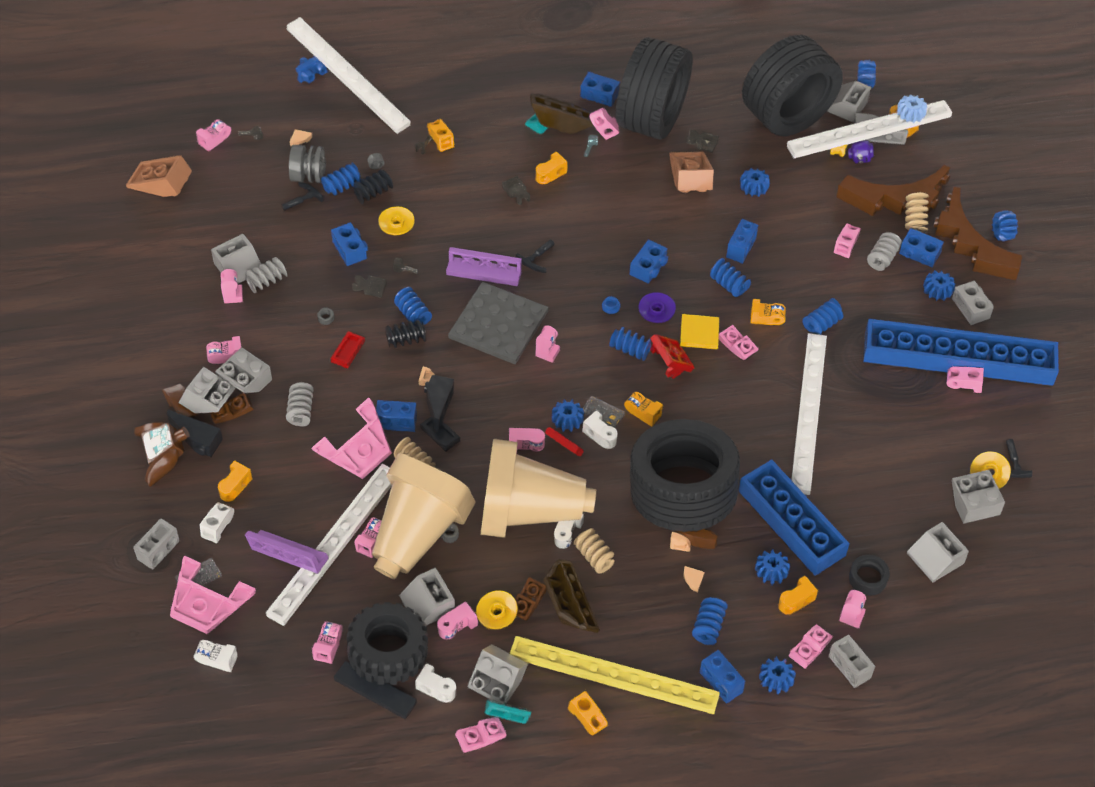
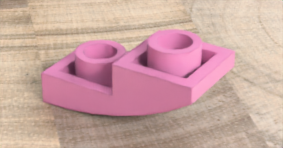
[718,325,758,360]
[789,624,833,668]
[455,717,507,753]

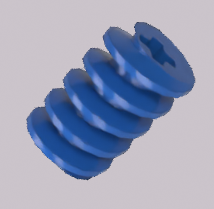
[321,162,361,196]
[710,258,751,297]
[394,287,432,325]
[802,298,843,335]
[609,327,651,361]
[692,597,728,645]

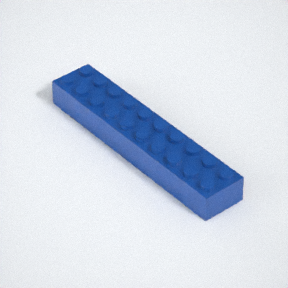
[863,319,1059,386]

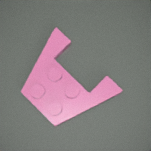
[312,398,392,479]
[170,556,256,634]

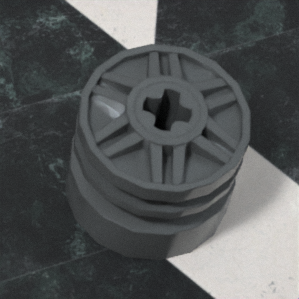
[289,145,326,183]

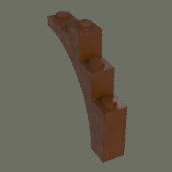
[836,165,950,216]
[933,186,1022,280]

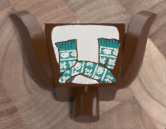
[134,422,190,486]

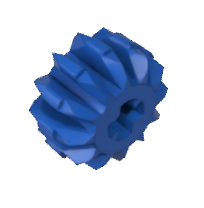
[857,60,876,88]
[740,168,770,197]
[992,210,1018,241]
[923,270,955,301]
[552,399,584,432]
[755,549,790,585]
[759,656,796,694]

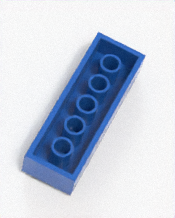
[739,460,850,576]

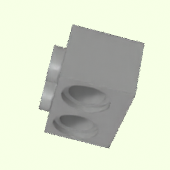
[952,280,994,325]
[133,518,180,570]
[829,634,875,688]

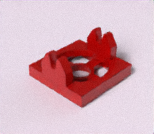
[650,334,694,379]

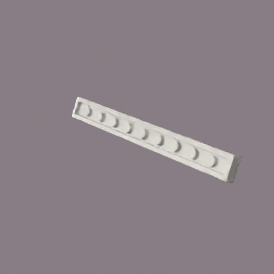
[287,17,410,134]
[787,100,952,158]
[791,333,827,495]
[266,464,392,626]

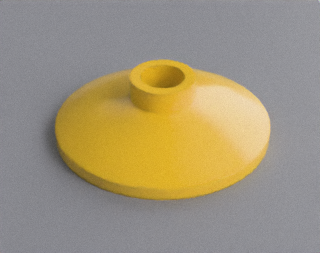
[378,207,414,235]
[970,452,1011,489]
[476,591,518,629]

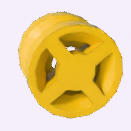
[830,144,848,158]

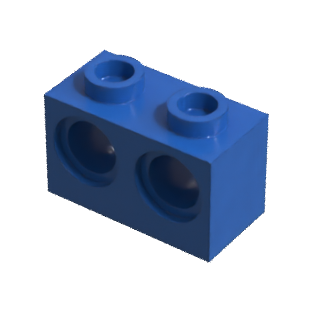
[580,72,620,107]
[726,219,758,264]
[331,222,368,266]
[899,228,944,268]
[630,239,668,284]
[376,400,417,432]
[700,650,745,704]

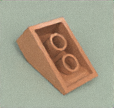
[669,152,714,193]
[126,155,192,197]

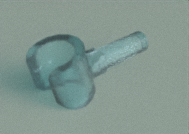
[584,135,598,157]

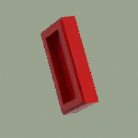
[331,331,365,368]
[544,427,584,457]

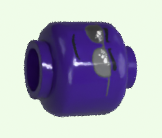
[848,140,874,164]

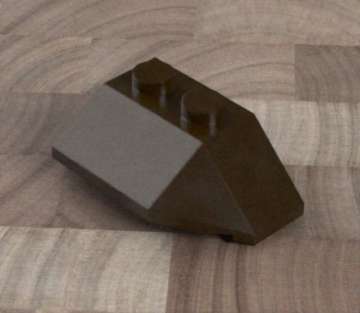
[530,93,594,134]
[543,559,600,633]

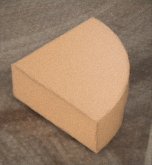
[290,130,312,146]
[419,366,435,386]
[670,532,691,551]
[683,566,704,592]

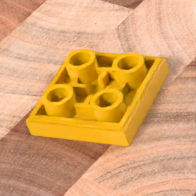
[680,314,719,349]

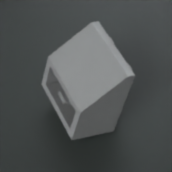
[827,81,871,123]
[211,234,261,284]
[215,347,272,393]
[179,367,236,413]
[952,470,1005,524]
[907,522,969,582]
[399,568,455,625]
[467,645,528,704]

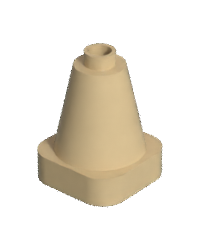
[481,439,596,538]
[372,453,476,579]

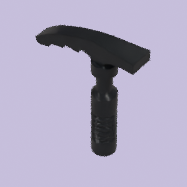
[282,182,323,211]
[516,239,555,273]
[993,439,1033,478]

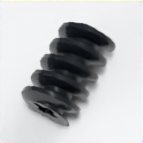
[353,169,393,204]
[385,319,426,348]

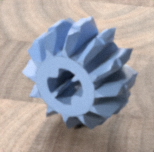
[897,94,927,124]

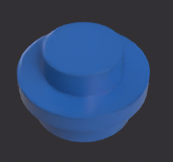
[602,296,620,314]

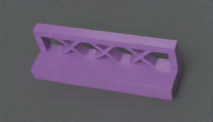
[446,247,522,286]
[245,530,329,574]

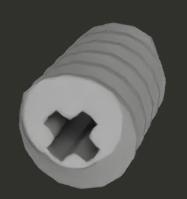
[867,232,902,271]
[246,257,287,293]
[286,382,314,427]

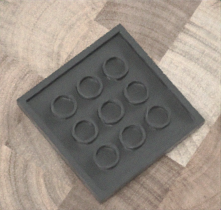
[448,282,548,365]

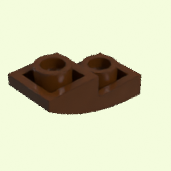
[162,384,199,418]
[210,393,254,424]
[674,529,718,549]
[515,577,547,621]

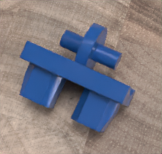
[296,56,327,83]

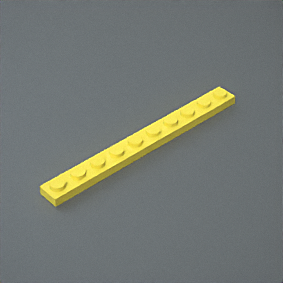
[510,636,720,714]

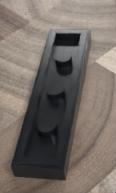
[334,661,417,720]

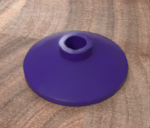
[639,293,676,323]

